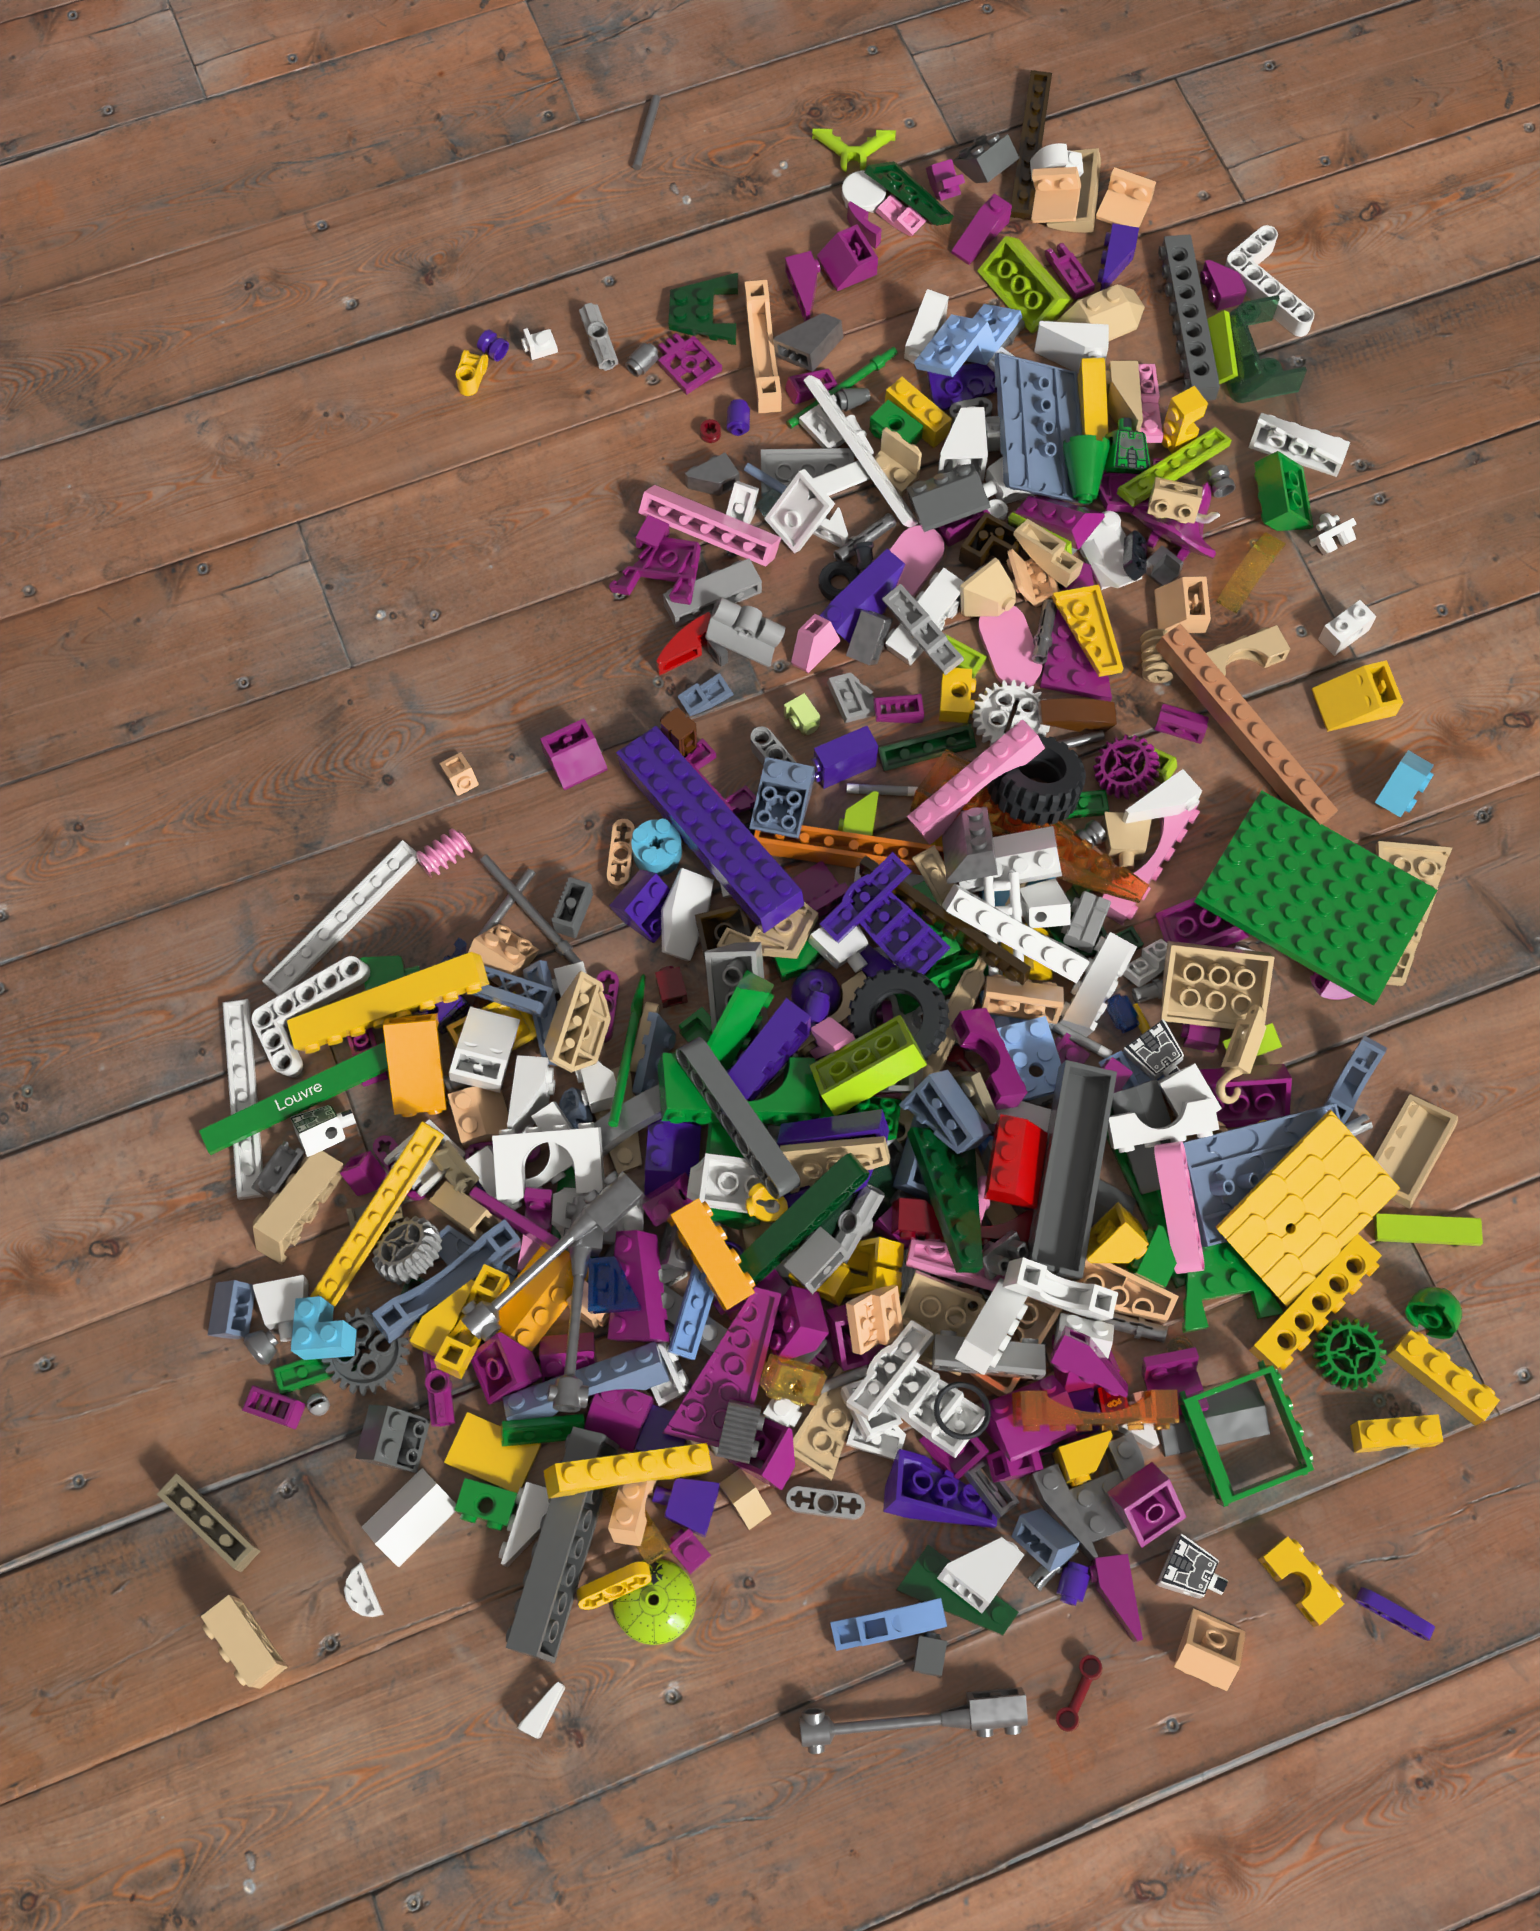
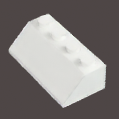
[959,826,1062,893]

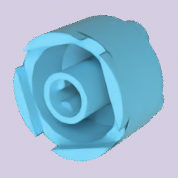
[631,819,682,877]

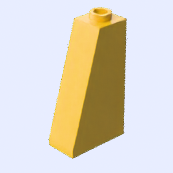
[1077,358,1108,441]

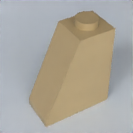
[429,1181,499,1241]

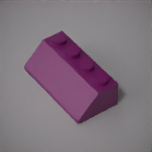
[1199,1064,1292,1128]

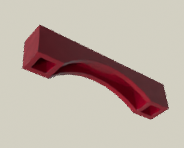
[891,1198,1033,1247]

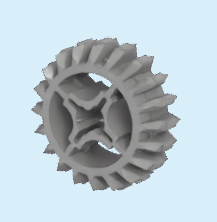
[372,1216,442,1285]

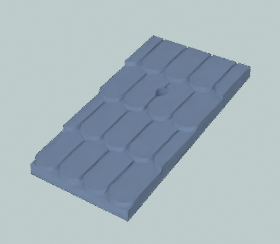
[995,353,1086,505]
[1183,1103,1341,1247]

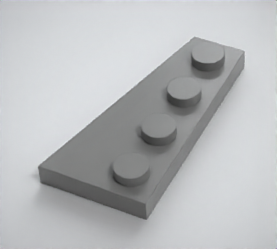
[761,448,854,497]

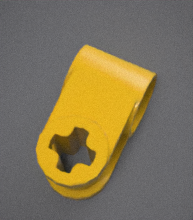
[455,350,488,396]

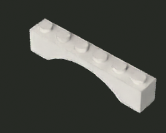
[942,883,1090,983]
[551,961,616,1113]

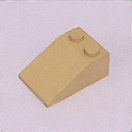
[1105,361,1143,432]

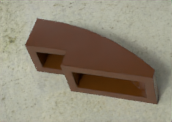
[1038,698,1117,732]

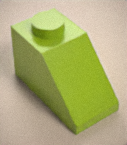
[838,791,879,836]

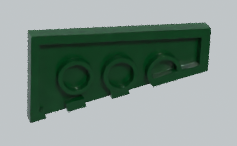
[864,161,954,226]

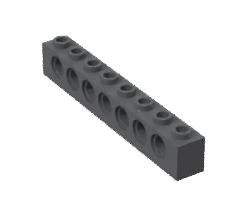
[1158,234,1220,400]

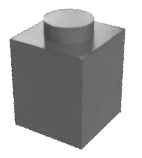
[912,1632,947,1677]

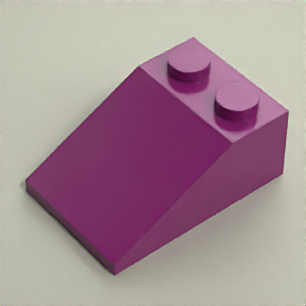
[1155,896,1249,947]

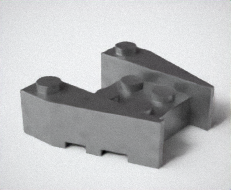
[1029,1433,1145,1561]

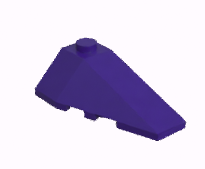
[820,549,905,643]
[883,1449,997,1528]

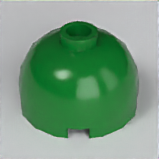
[1405,1286,1462,1339]

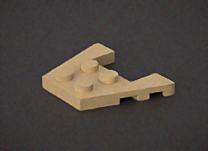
[717,902,818,959]

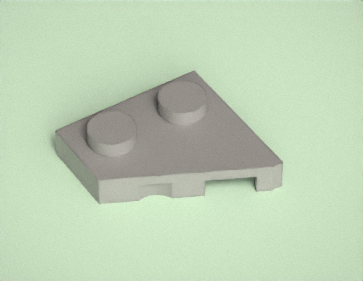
[827,672,886,723]

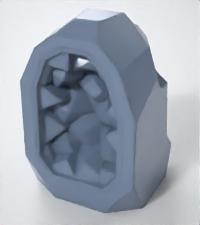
[559,1087,593,1129]

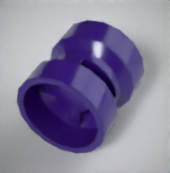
[477,329,509,361]

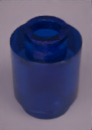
[1106,994,1140,1033]

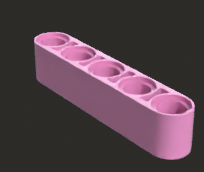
[1154,1141,1204,1274]

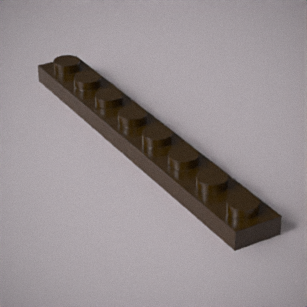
[1010,70,1052,220]
[859,855,1031,985]

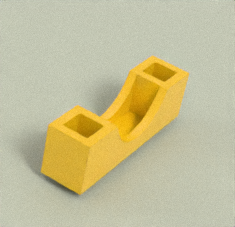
[434,1264,510,1379]

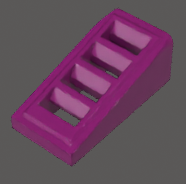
[785,368,838,404]
[873,694,924,723]
[242,1385,305,1429]

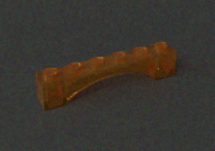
[1012,1390,1179,1432]

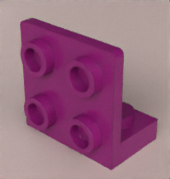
[792,861,849,920]
[1141,1347,1209,1420]

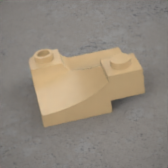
[890,1270,986,1376]

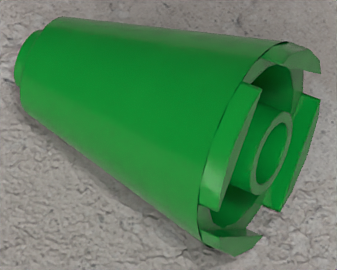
[1063,435,1110,504]

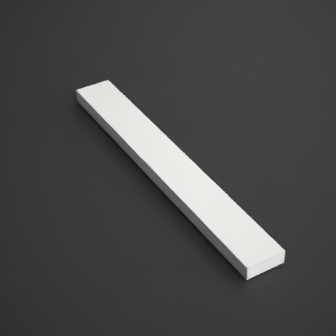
[804,375,918,527]
[262,840,418,996]
[223,999,263,1200]

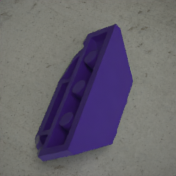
[644,1119,701,1195]

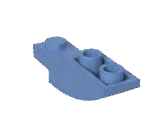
[830,1598,947,1651]

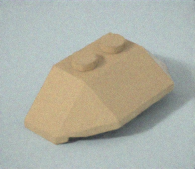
[1056,284,1145,341]
[544,971,611,1073]

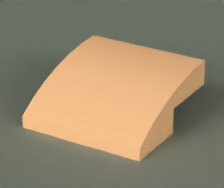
[846,1285,904,1355]

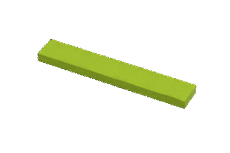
[1117,427,1232,507]

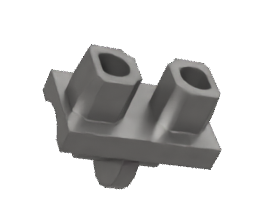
[982,1230,1029,1280]

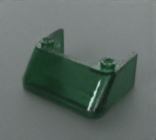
[1225,295,1307,403]

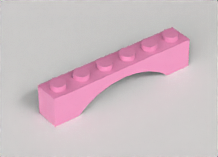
[907,719,1045,845]
[1102,800,1200,925]

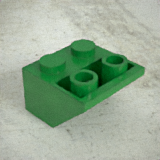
[1126,1225,1177,1288]

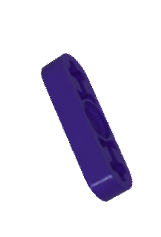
[1355,1587,1435,1641]

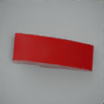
[656,612,711,675]

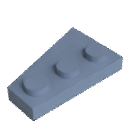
[632,1012,676,1096]

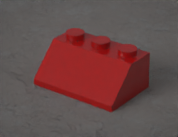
[984,1114,1048,1209]

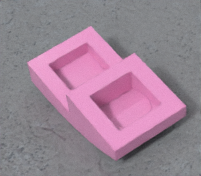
[875,194,926,236]

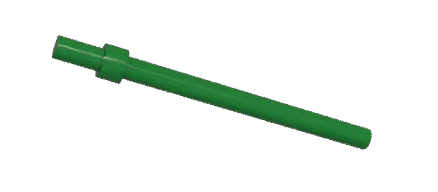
[786,347,898,429]

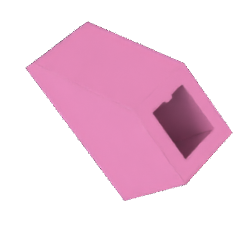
[791,614,840,673]

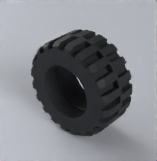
[987,734,1086,826]
[848,967,950,1061]

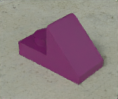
[524,1187,553,1229]

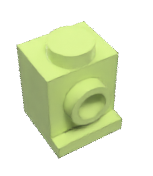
[784,693,820,735]

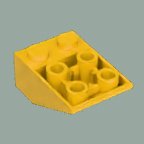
[1311,660,1403,732]

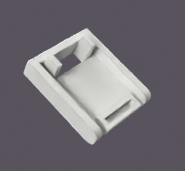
[384,1119,466,1197]

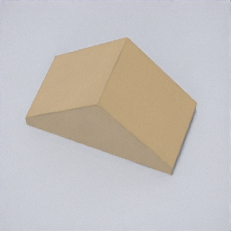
[719,1468,771,1530]

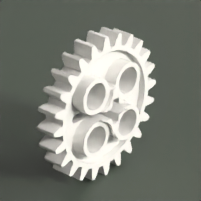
[972,680,1050,746]

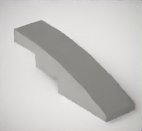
[882,584,964,675]

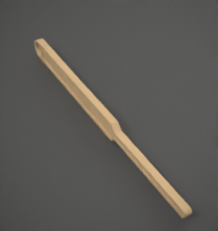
[896,882,1028,1143]

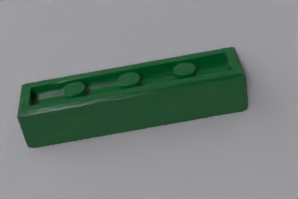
[877,723,977,771]

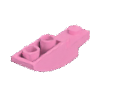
[1138,364,1163,443]

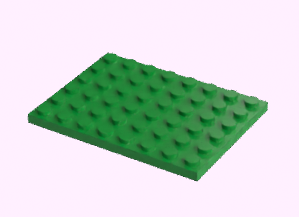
[1194,790,1437,1006]

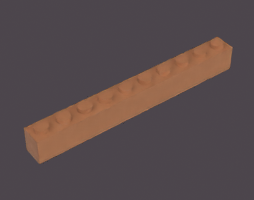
[1155,623,1338,825]

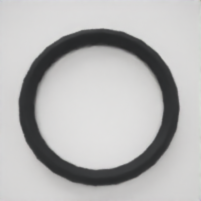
[934,1382,991,1440]

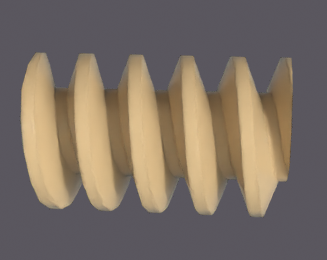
[1140,629,1173,683]

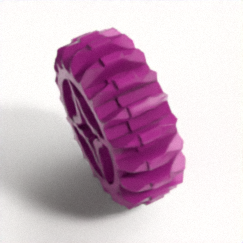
[1093,734,1161,800]

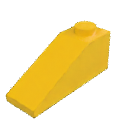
[409,1279,475,1357]

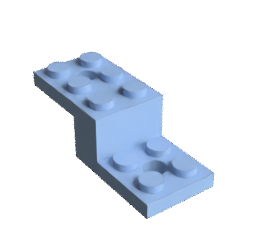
[914,304,1023,377]
[978,990,1061,1102]

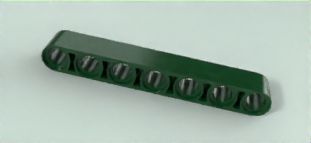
[738,1153,870,1289]

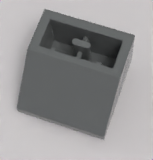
[953,133,1019,183]
[355,1405,431,1473]

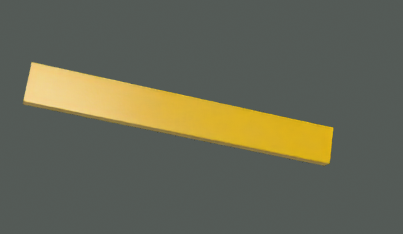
[310,1121,444,1308]

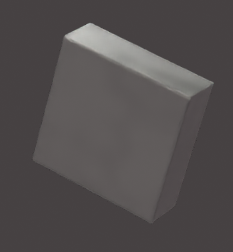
[707,639,728,667]

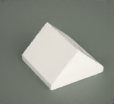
[1158,1063,1222,1117]
[841,1379,903,1442]

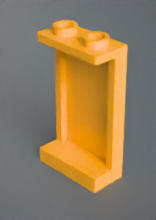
[383,1013,448,1117]

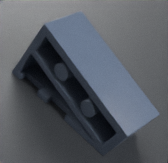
[899,1070,992,1154]

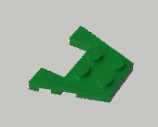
[1182,1242,1283,1333]

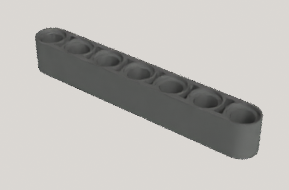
[675,1037,801,1199]

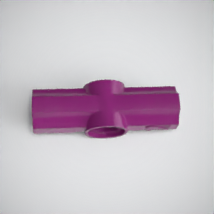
[423,1351,455,1427]

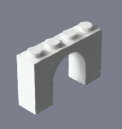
[465,1102,575,1211]
[492,1122,605,1200]

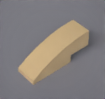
[1014,519,1084,588]

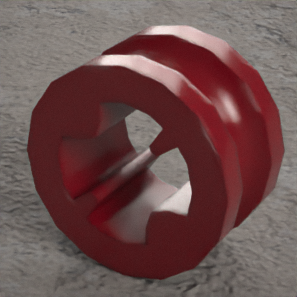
[700,419,721,443]

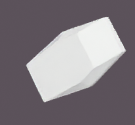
[661,868,714,961]

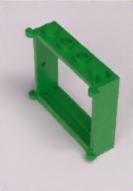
[1177,1360,1314,1507]

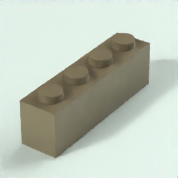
[157,1473,261,1572]

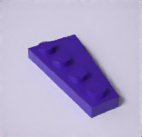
[927,363,997,411]

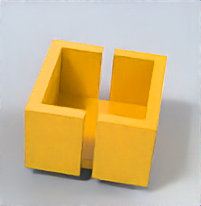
[845,1237,904,1299]

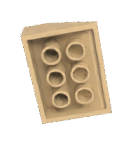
[1161,941,1274,1029]

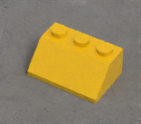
[1086,1202,1149,1263]

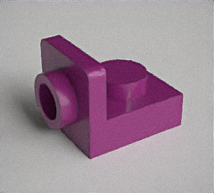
[1054,1033,1090,1064]
[669,1528,711,1575]

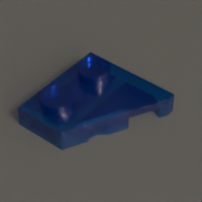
[588,1256,641,1314]

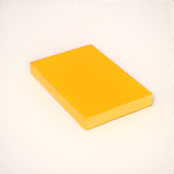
[444,1412,542,1494]

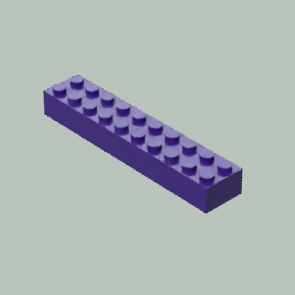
[616,726,804,933]

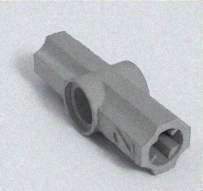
[579,303,618,371]
[834,1183,885,1264]

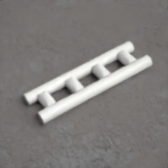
[983,872,1024,976]

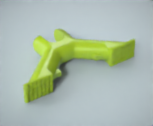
[812,128,896,172]

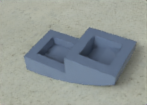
[678,673,734,716]

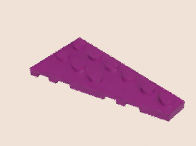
[1040,563,1112,702]
[663,1286,782,1448]

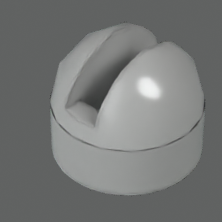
[307,1393,330,1416]

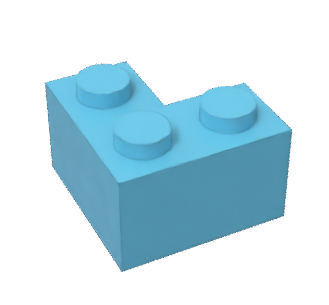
[1375,750,1434,818]
[291,1296,357,1360]

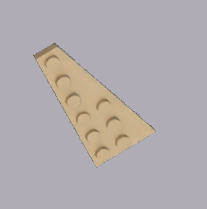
[1376,841,1452,986]

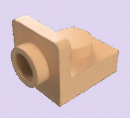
[439,752,478,795]

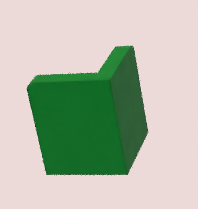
[678,1007,712,1043]

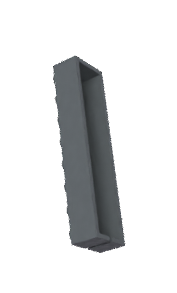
[1026,1060,1117,1282]

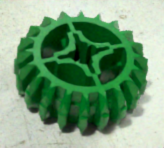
[1313,1317,1387,1391]

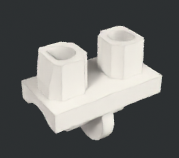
[1309,513,1356,556]

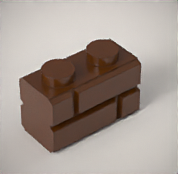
[660,708,697,758]

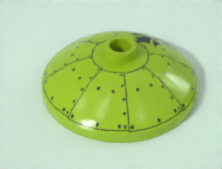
[613,1559,696,1645]

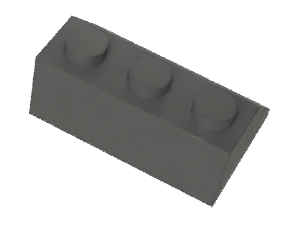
[906,464,991,532]

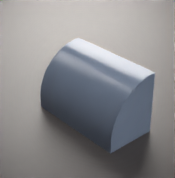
[207,1280,255,1339]
[1011,1508,1080,1572]

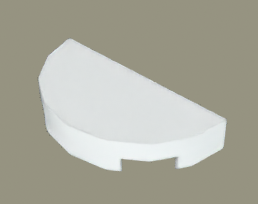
[344,1563,384,1617]

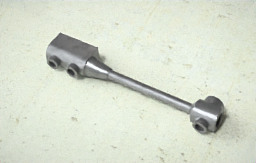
[461,1171,645,1341]
[547,1195,604,1412]
[799,1687,1028,1754]

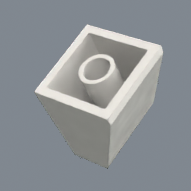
[938,406,988,481]

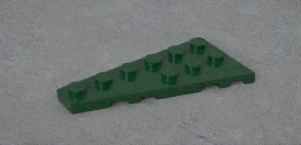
[907,1127,983,1273]

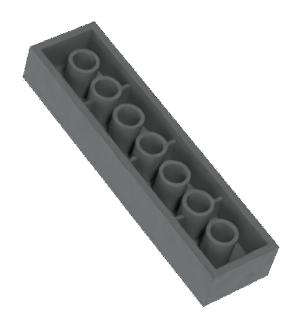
[506,1427,620,1664]

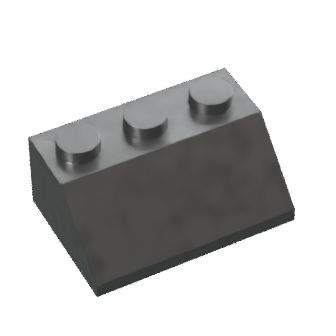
[942,807,998,884]

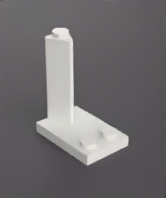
[764,460,871,553]

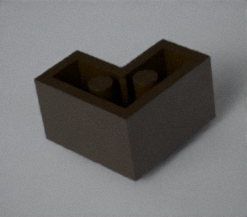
[959,512,1023,570]

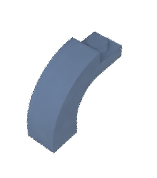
[1323,1035,1387,1124]

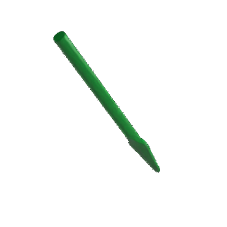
[608,974,646,1127]

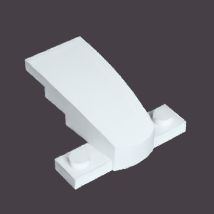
[846,1320,985,1458]

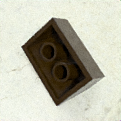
[695,904,752,964]

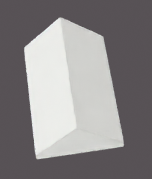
[362,1468,456,1567]

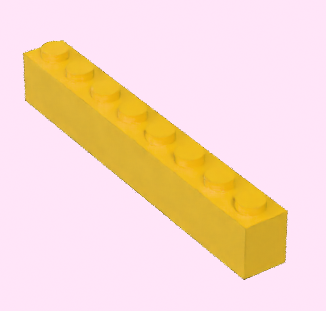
[287,952,489,1054]

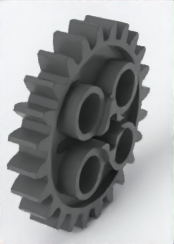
[322,1307,410,1396]

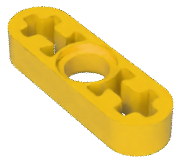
[576,1562,651,1610]

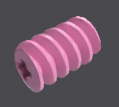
[416,829,473,879]

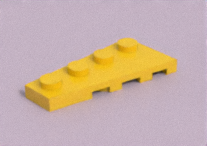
[1052,585,1123,677]

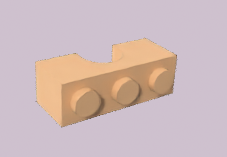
[608,1452,657,1546]

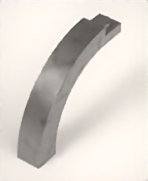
[594,1085,661,1157]

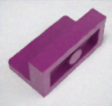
[1154,704,1209,744]

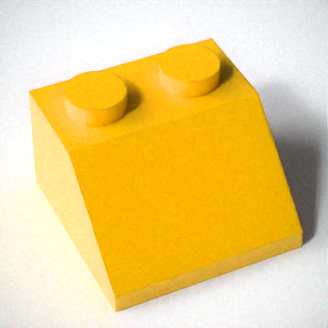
[1052,1430,1113,1488]

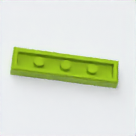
[1374,1213,1483,1246]

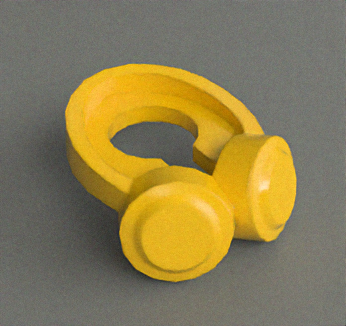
[745,1183,788,1223]

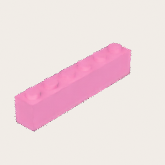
[638,485,781,567]

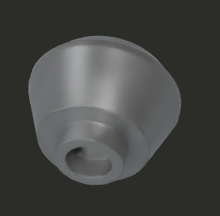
[244,1330,279,1365]

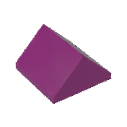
[919,1436,989,1479]

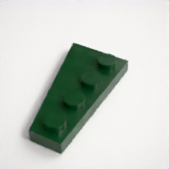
[896,1545,1019,1636]

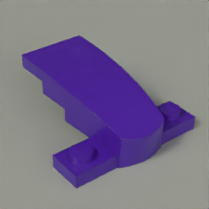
[820,852,951,975]

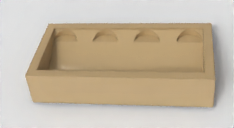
[1047,148,1101,233]
[1374,1094,1458,1209]

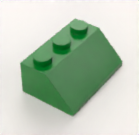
[1254,451,1314,531]

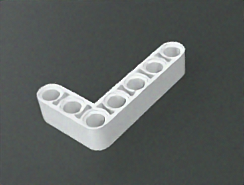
[1225,225,1314,337]
[251,956,370,1077]

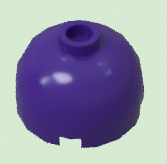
[791,969,841,1018]

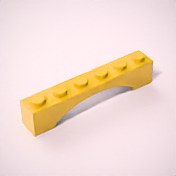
[544,1443,712,1499]

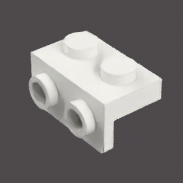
[651,1342,690,1406]

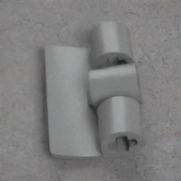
[705,597,785,667]

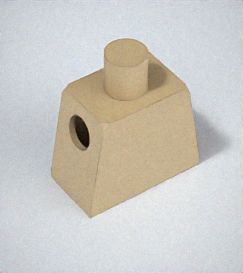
[1101,812,1152,871]

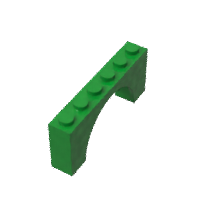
[657,1053,821,1126]

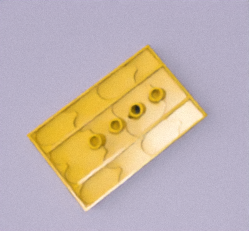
[1216,1109,1400,1307]

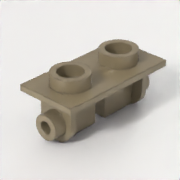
[430,1140,480,1195]

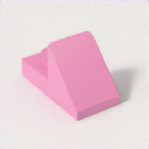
[810,1017,855,1059]

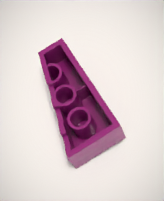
[608,1230,670,1343]

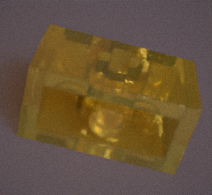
[759,1354,827,1406]

